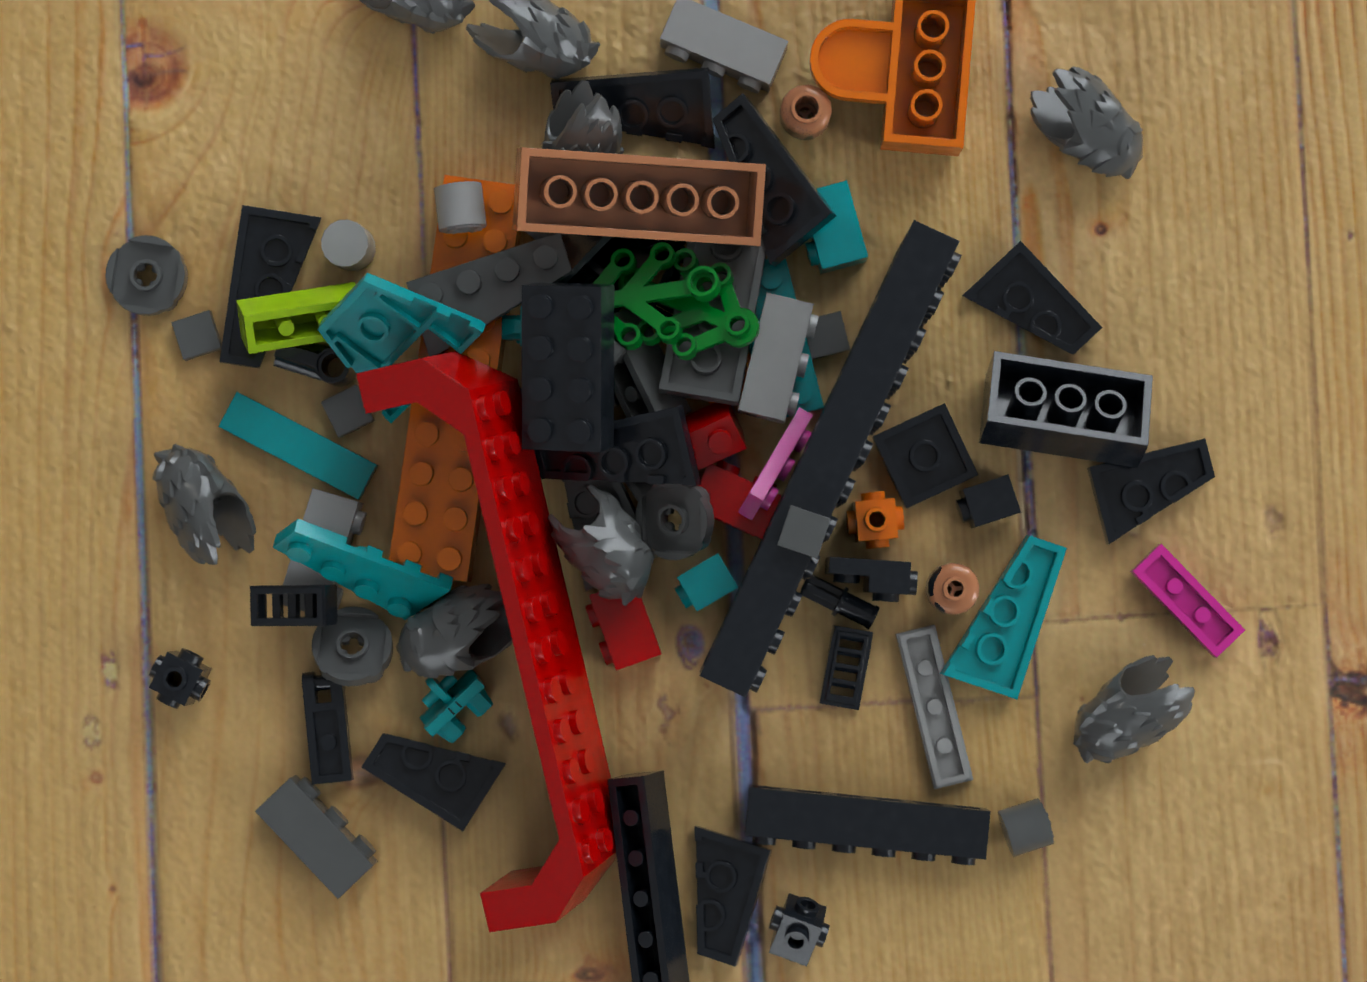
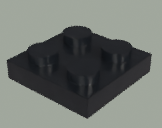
[872,403,978,509]

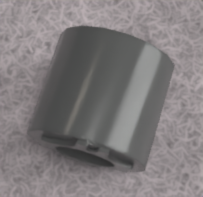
[998,798,1054,857]

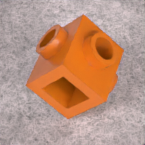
[846,491,905,549]

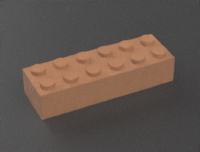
[512,147,766,246]

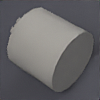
[434,181,487,234]
[321,219,376,271]

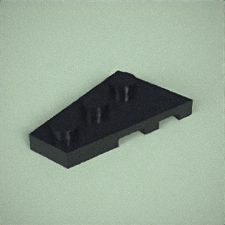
[962,241,1103,355]
[1087,438,1215,545]
[362,733,506,832]
[695,826,772,967]

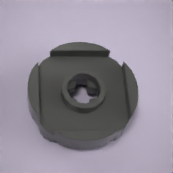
[106,235,188,316]
[635,484,714,560]
[312,607,393,686]

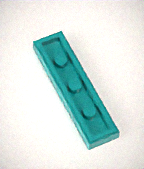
[218,392,378,500]

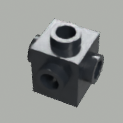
[149,648,212,709]
[769,893,830,967]

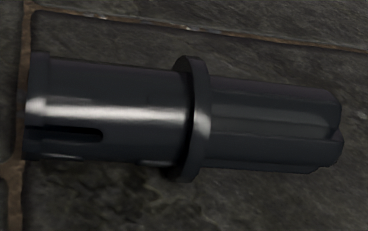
[800,575,880,630]

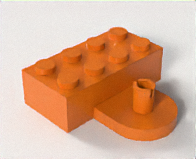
[809,0,976,156]

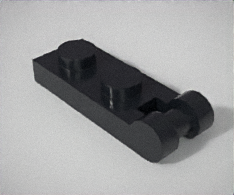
[302,672,354,785]

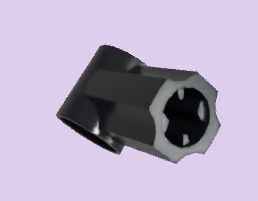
[274,343,356,387]

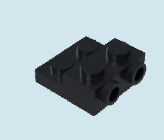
[825,557,918,602]

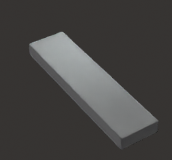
[895,625,973,789]

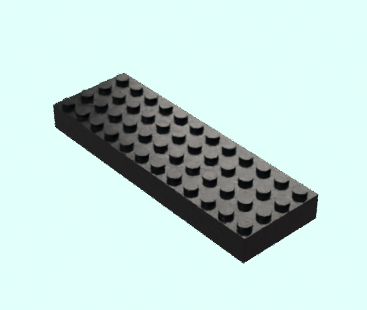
[700,220,962,698]

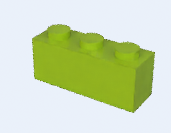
[236,282,356,354]

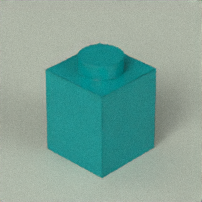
[674,553,738,612]

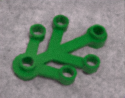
[593,242,721,351]
[618,248,760,360]

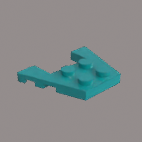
[317,273,486,423]

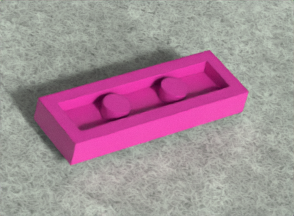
[738,407,813,520]
[1130,544,1245,658]

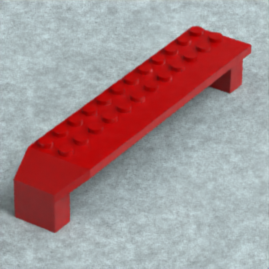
[356,351,617,933]

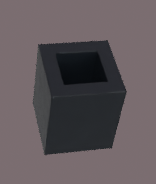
[956,474,1021,528]

